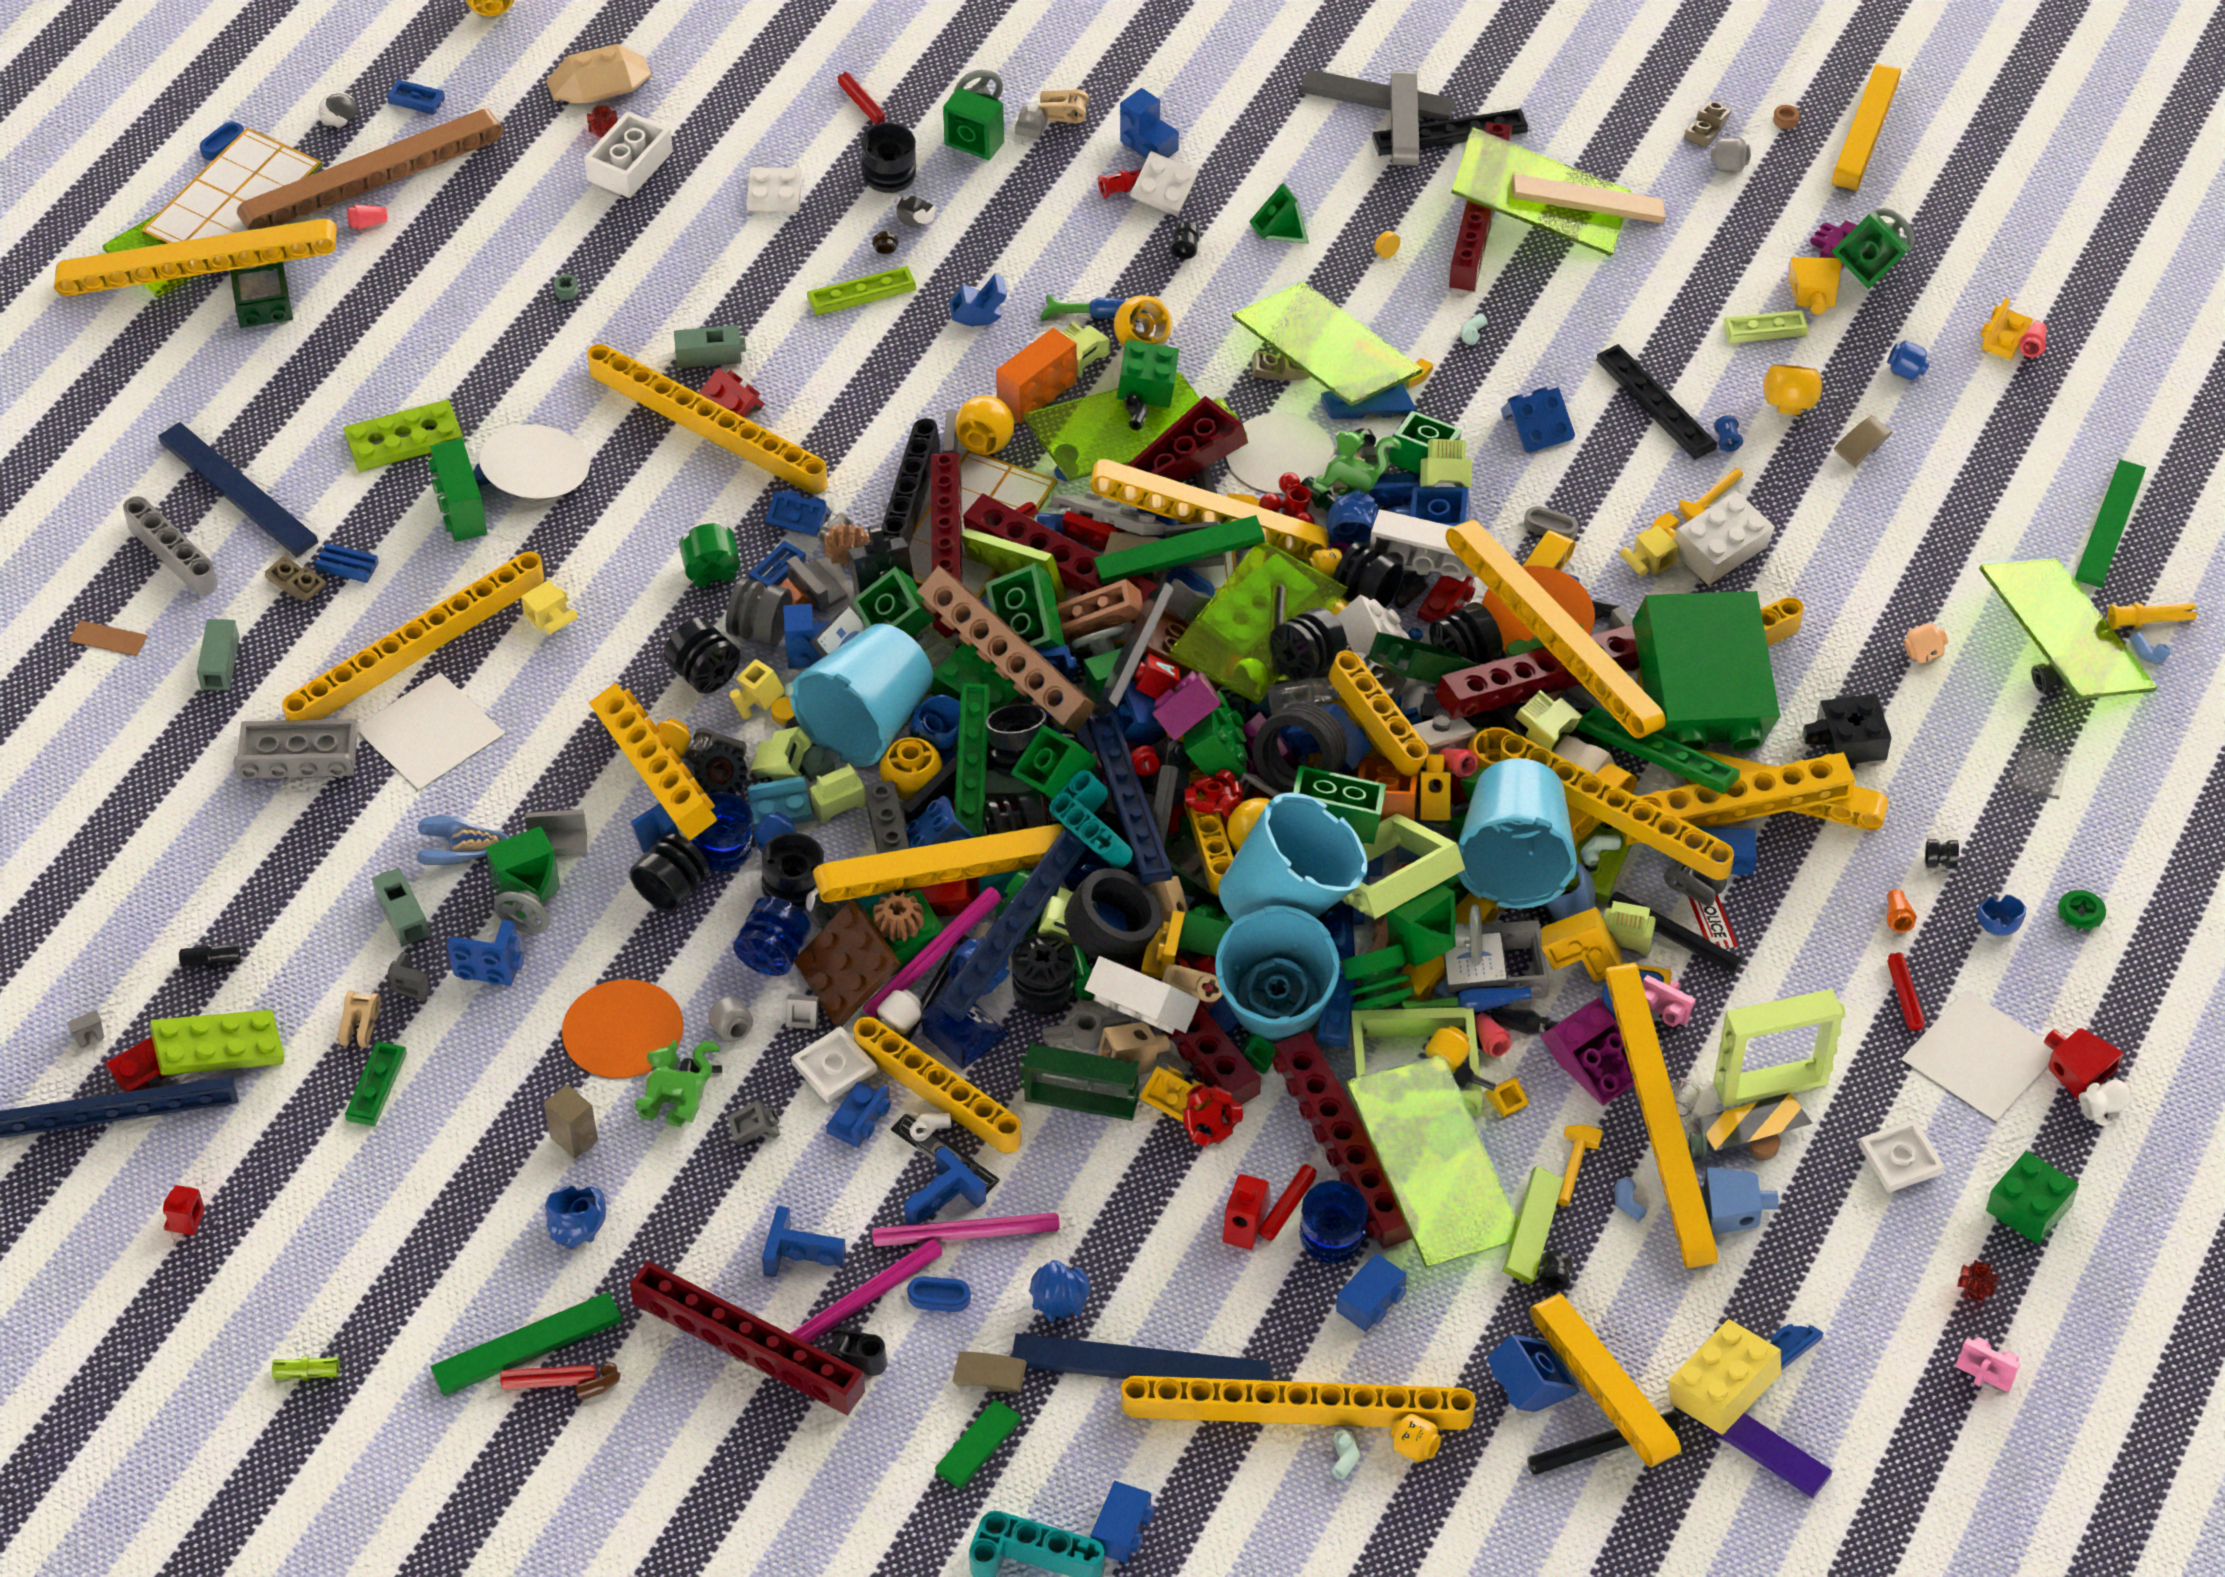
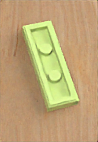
[1723,310,1809,343]

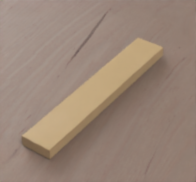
[1511,173,1665,223]

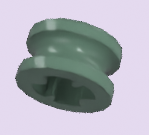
[554,274,579,300]
[1688,1132,1707,1160]

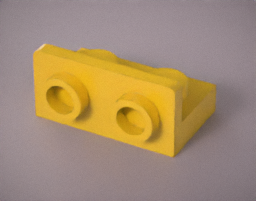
[1980,298,2033,360]
[1141,910,1185,979]
[1139,1066,1210,1123]

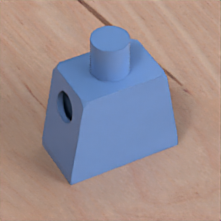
[1704,1167,1779,1235]

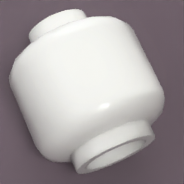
[877,989,922,1034]

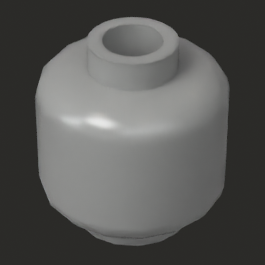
[1711,137,1751,172]
[709,997,753,1042]

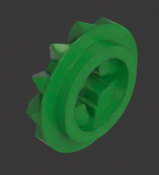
[2057,890,2106,932]

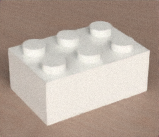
[584,111,673,198]
[1673,491,1775,586]
[1336,595,1419,694]
[1084,956,1200,1034]

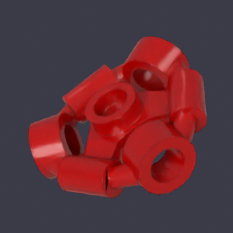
[1184,769,1244,817]
[1183,1084,1243,1148]

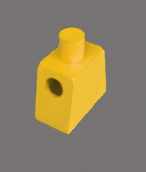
[1788,257,1842,314]
[1419,754,1451,821]

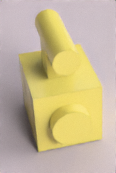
[1619,525,1679,577]
[521,580,578,635]
[729,659,785,719]

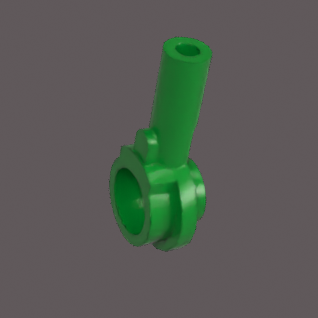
[1070,943,1095,1001]

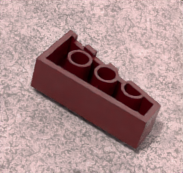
[1126,395,1248,482]

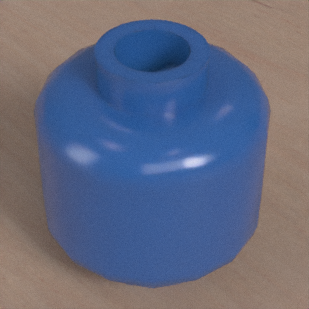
[1887,341,1930,380]
[753,811,797,852]

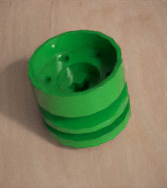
[1340,944,1416,1010]

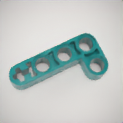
[1049,770,1133,869]
[969,1510,1105,1577]

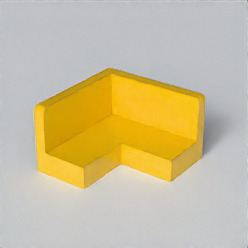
[1541,907,1622,983]

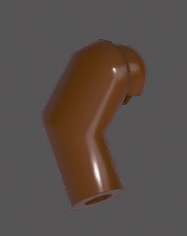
[576,1363,621,1400]

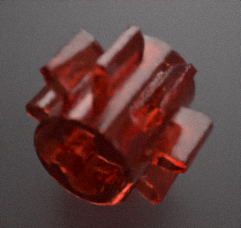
[587,105,618,137]
[1957,1260,1999,1301]

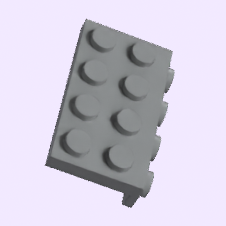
[233,719,359,779]

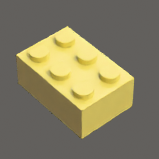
[1669,1319,1781,1435]

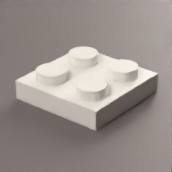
[1130,151,1198,217]
[746,167,803,212]
[791,1026,877,1104]
[1859,1119,1945,1193]

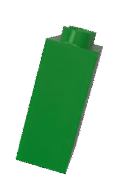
[1632,591,1780,752]

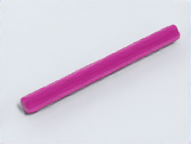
[863,886,1001,1019]
[872,1212,1060,1247]
[789,1239,942,1343]

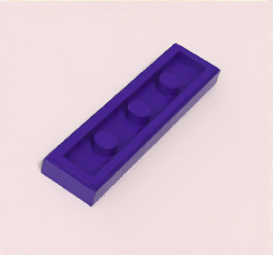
[1704,1413,1833,1499]

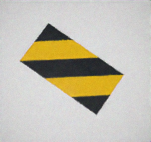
[1693,1093,1813,1151]

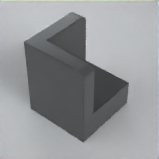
[1166,579,1213,623]

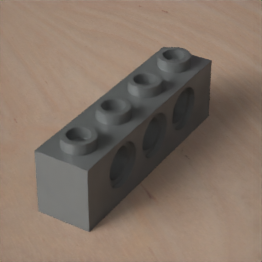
[865,781,910,896]

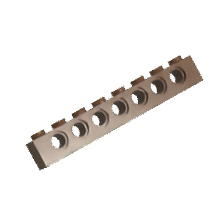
[917,565,1095,733]

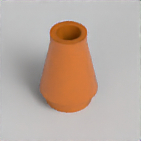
[1887,889,1917,933]

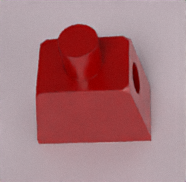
[910,877,979,917]
[2044,1028,2123,1102]
[1222,1174,1270,1250]

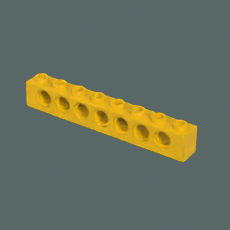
[589,682,718,841]
[1617,752,1855,846]

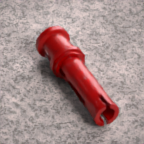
[1098,169,1142,198]

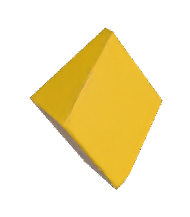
[1484,1076,1530,1118]

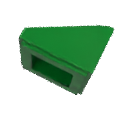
[1239,1033,1275,1074]

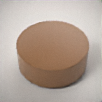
[1773,105,1800,129]
[1748,1134,1780,1160]

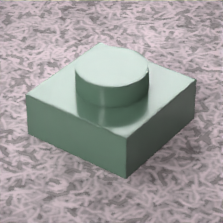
[799,744,835,782]

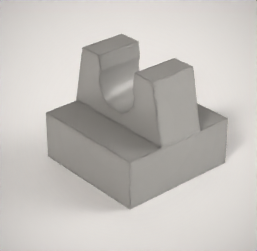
[1015,106,1047,139]
[786,994,819,1029]
[67,1010,104,1048]

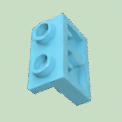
[747,776,813,829]

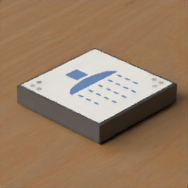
[810,605,867,657]
[1443,931,1508,992]

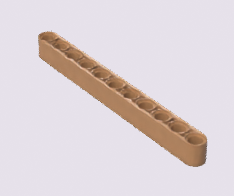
[236,109,504,231]

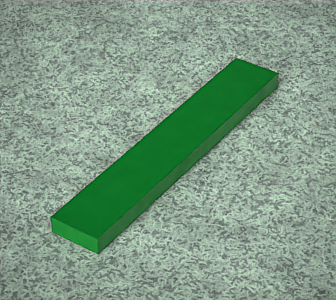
[2075,459,2146,588]
[1094,515,1265,585]
[954,682,990,837]
[1578,706,1740,794]
[430,1292,622,1397]

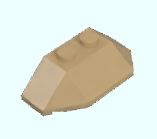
[546,44,651,104]

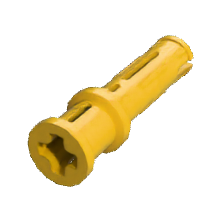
[2107,602,2197,630]

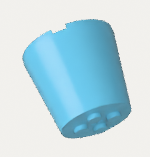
[790,624,933,767]
[1458,758,1577,909]
[1218,793,1367,922]
[1215,906,1340,1042]

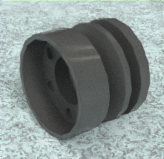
[726,577,793,647]

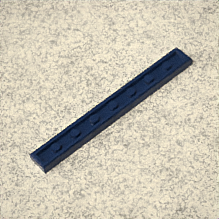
[158,422,318,557]
[1086,712,1172,884]
[936,828,1088,1023]
[0,1076,239,1138]
[1012,1333,1271,1381]

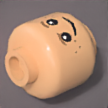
[1903,623,1948,664]

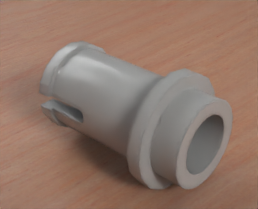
[817,513,851,545]

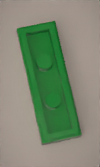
[345,1041,407,1127]
[935,1399,1021,1490]

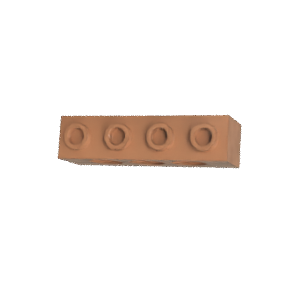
[1057,579,1143,645]

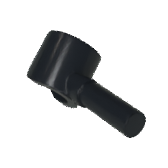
[679,1058,722,1073]
[1451,1065,1496,1091]

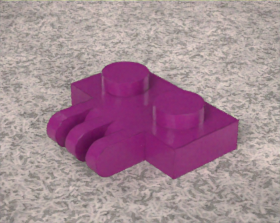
[1810,220,1857,269]

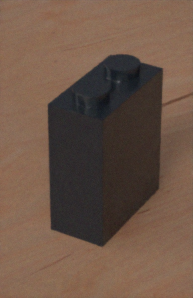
[1137,737,1190,806]

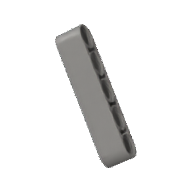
[1390,71,1419,166]
[123,496,217,595]

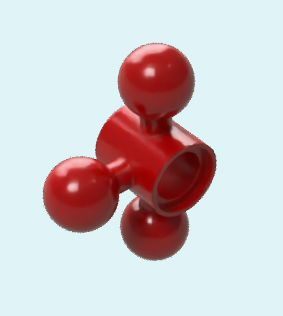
[1259,472,1314,524]

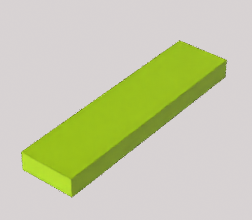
[807,266,916,316]
[1502,1166,1564,1285]

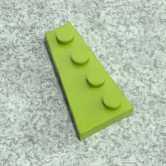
[960,528,1067,603]

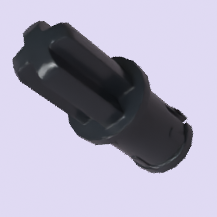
[179,943,241,967]

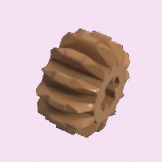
[824,522,869,567]
[873,891,924,943]

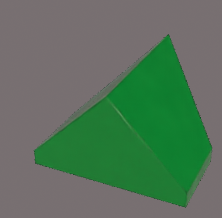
[1249,183,1309,244]

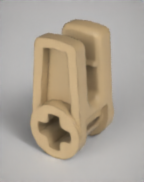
[1038,89,1089,124]
[1162,963,1222,1002]
[338,991,381,1048]

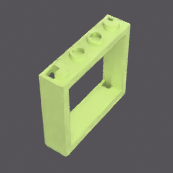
[1341,813,1465,919]
[1713,989,1845,1107]
[1350,1007,1483,1120]

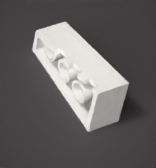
[1369,509,1477,577]

